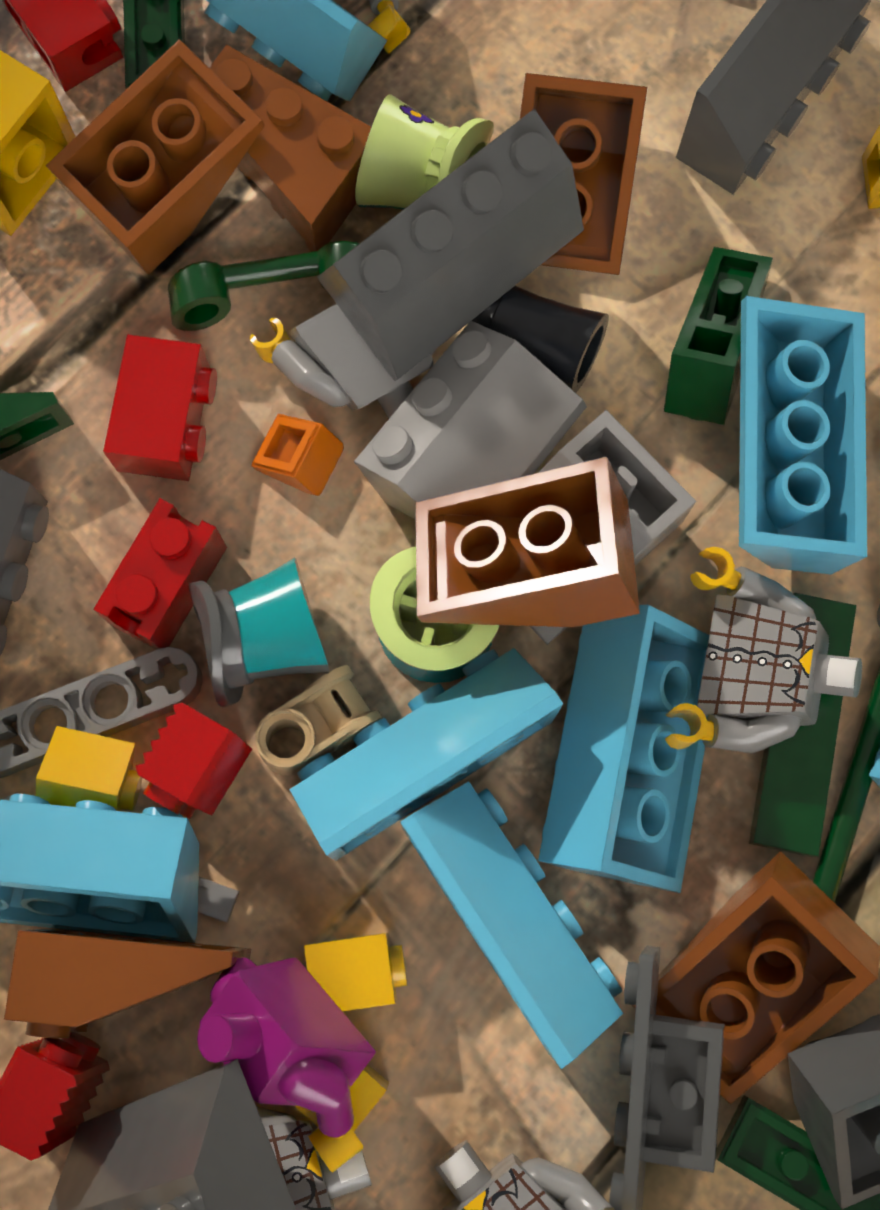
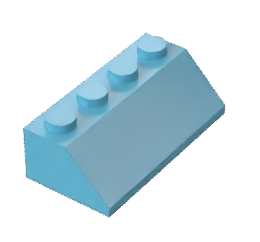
[205,0,387,101]
[739,296,867,575]
[538,605,709,893]
[289,648,563,861]
[400,782,623,1069]
[0,794,200,943]

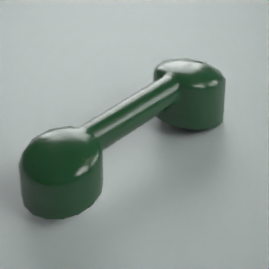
[168,241,360,331]

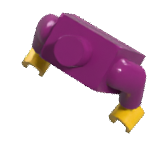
[197,958,376,1173]

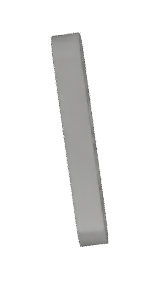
[0,647,203,778]

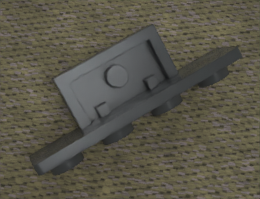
[609,946,725,1210]

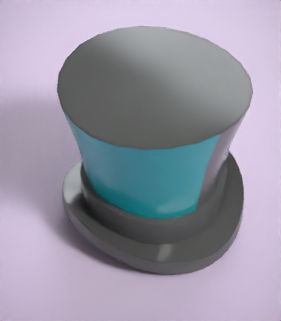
[188,557,329,707]

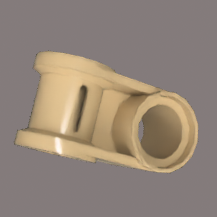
[255,665,383,775]

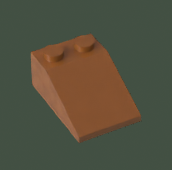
[46,39,265,275]
[520,73,648,275]
[416,457,640,627]
[632,851,880,1105]
[4,929,251,1038]

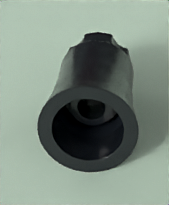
[472,285,609,393]

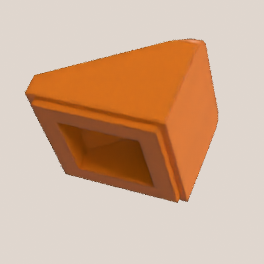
[251,414,344,496]

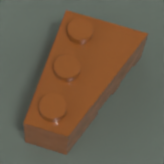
[209,44,372,252]

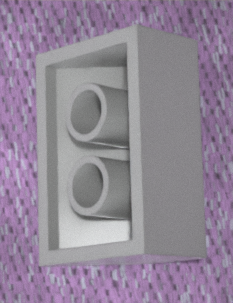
[354,321,587,520]

